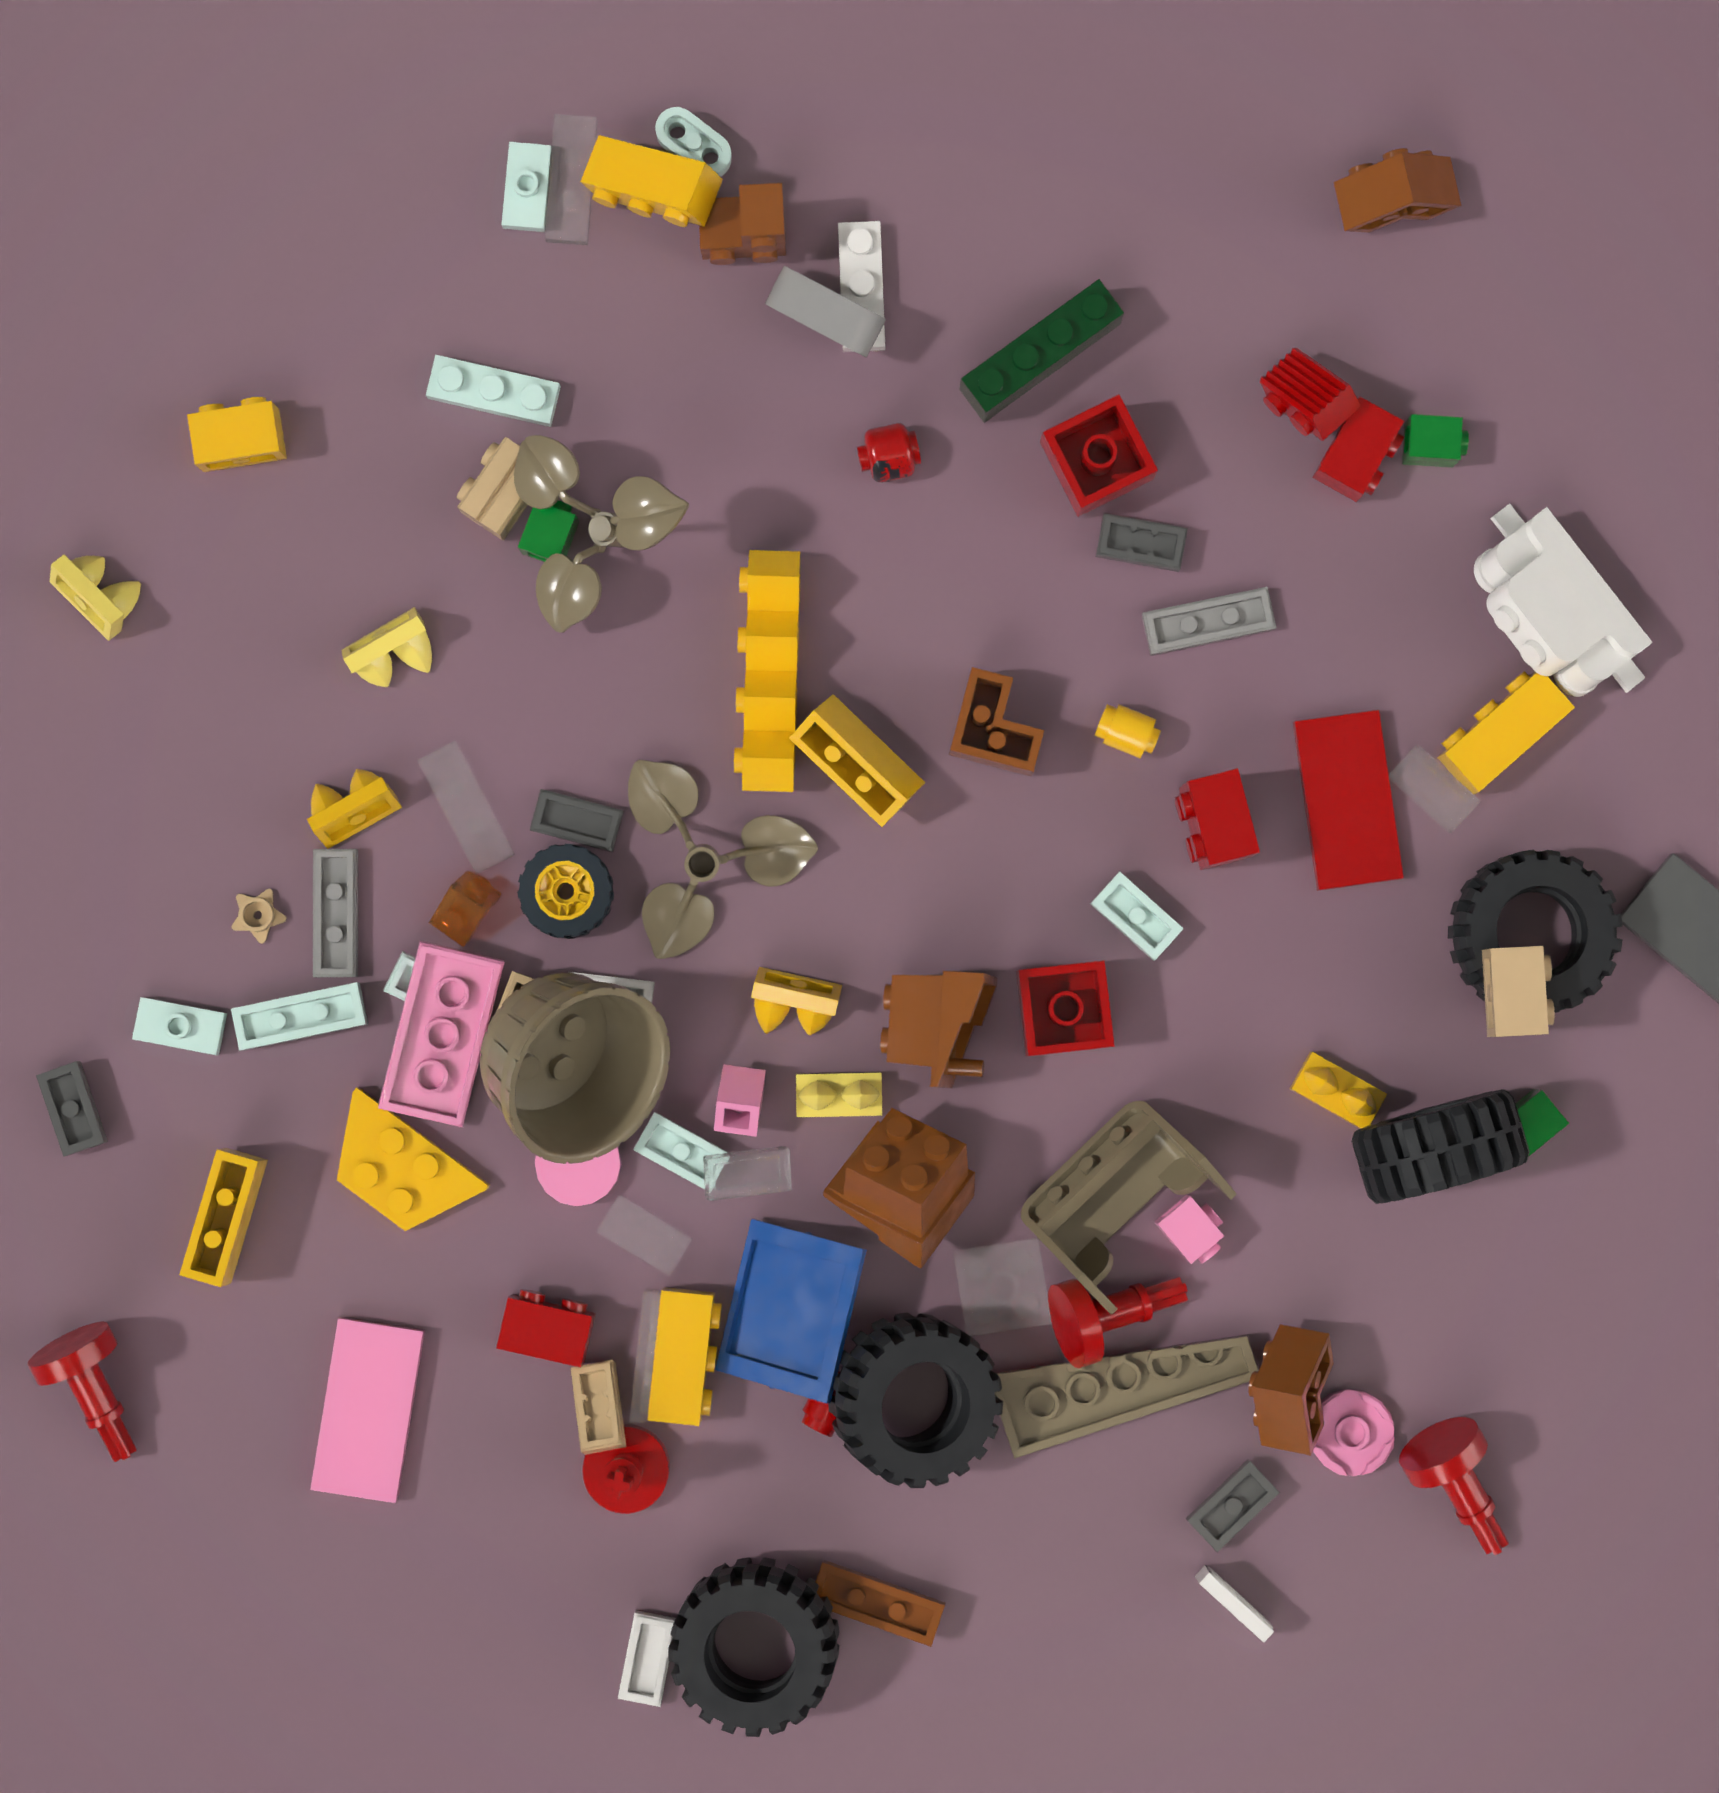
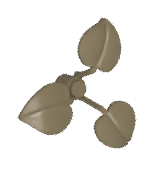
[514,435,689,633]
[628,760,818,959]

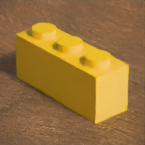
[580,135,723,227]
[1437,671,1575,795]
[789,694,926,827]
[179,1148,268,1287]
[647,1287,722,1426]

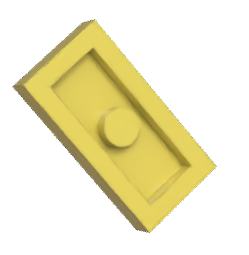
[49,554,141,641]
[341,607,432,687]
[796,1073,882,1117]

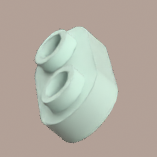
[655,107,732,176]

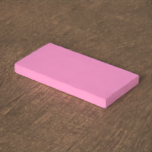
[378,941,505,1127]
[310,1317,425,1503]

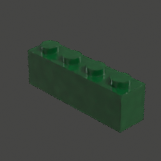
[959,279,1124,423]

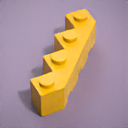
[734,550,800,792]

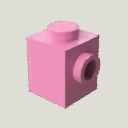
[714,1064,766,1137]
[1154,1194,1224,1264]

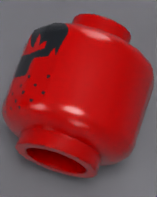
[857,423,921,482]

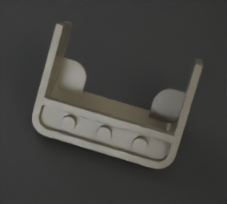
[1021,1101,1237,1315]

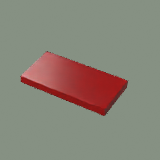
[1293,710,1404,891]

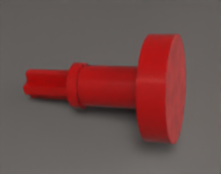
[1048,1277,1188,1369]
[27,1321,137,1462]
[1399,1417,1509,1555]
[582,1424,670,1514]

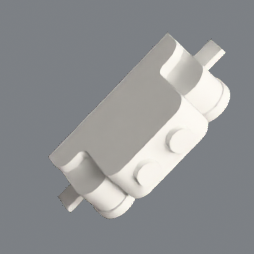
[1474,504,1653,697]

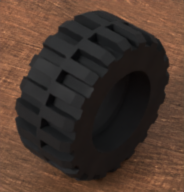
[1448,849,1623,1013]
[1351,1089,1530,1204]
[828,1312,1003,1488]
[668,1557,840,1737]

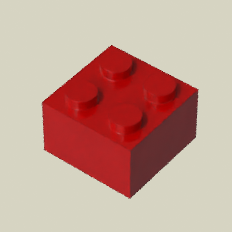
[1040,394,1158,517]
[1175,768,1260,870]
[1016,960,1115,1056]

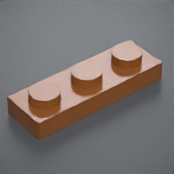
[816,1560,946,1647]

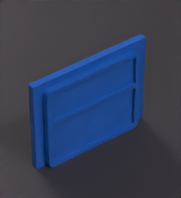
[715,1219,867,1404]

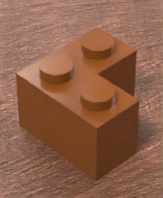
[1334,148,1462,233]
[699,183,786,265]
[949,667,1045,776]
[1248,1324,1334,1456]

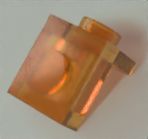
[429,871,502,947]

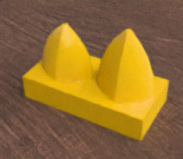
[307,769,402,849]
[751,967,842,1035]
[1290,1052,1387,1129]

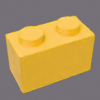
[187,397,287,472]

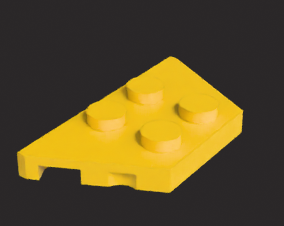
[337,1087,490,1231]

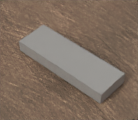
[1142,587,1276,656]
[313,849,358,978]

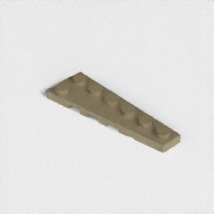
[995,1335,1258,1459]

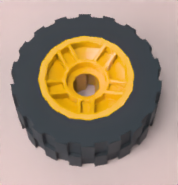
[517,843,614,939]

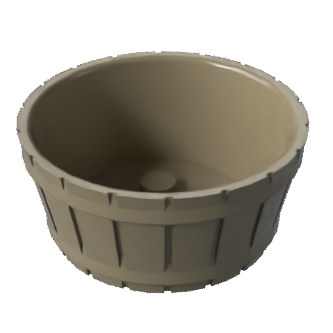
[480,973,670,1164]

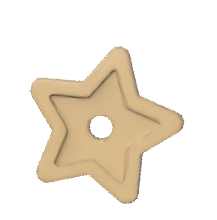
[231,889,286,944]

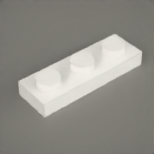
[838,221,885,352]

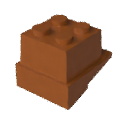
[880,971,997,1088]
[823,1108,975,1269]

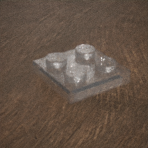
[953,1238,1052,1337]

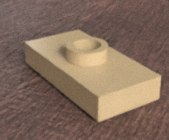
[571,1360,626,1455]

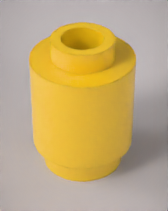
[1094,704,1161,758]

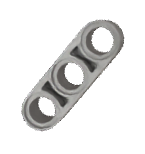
[765,266,886,358]

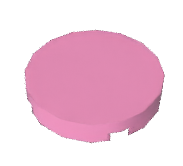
[535,1147,622,1206]
[1313,1389,1395,1476]

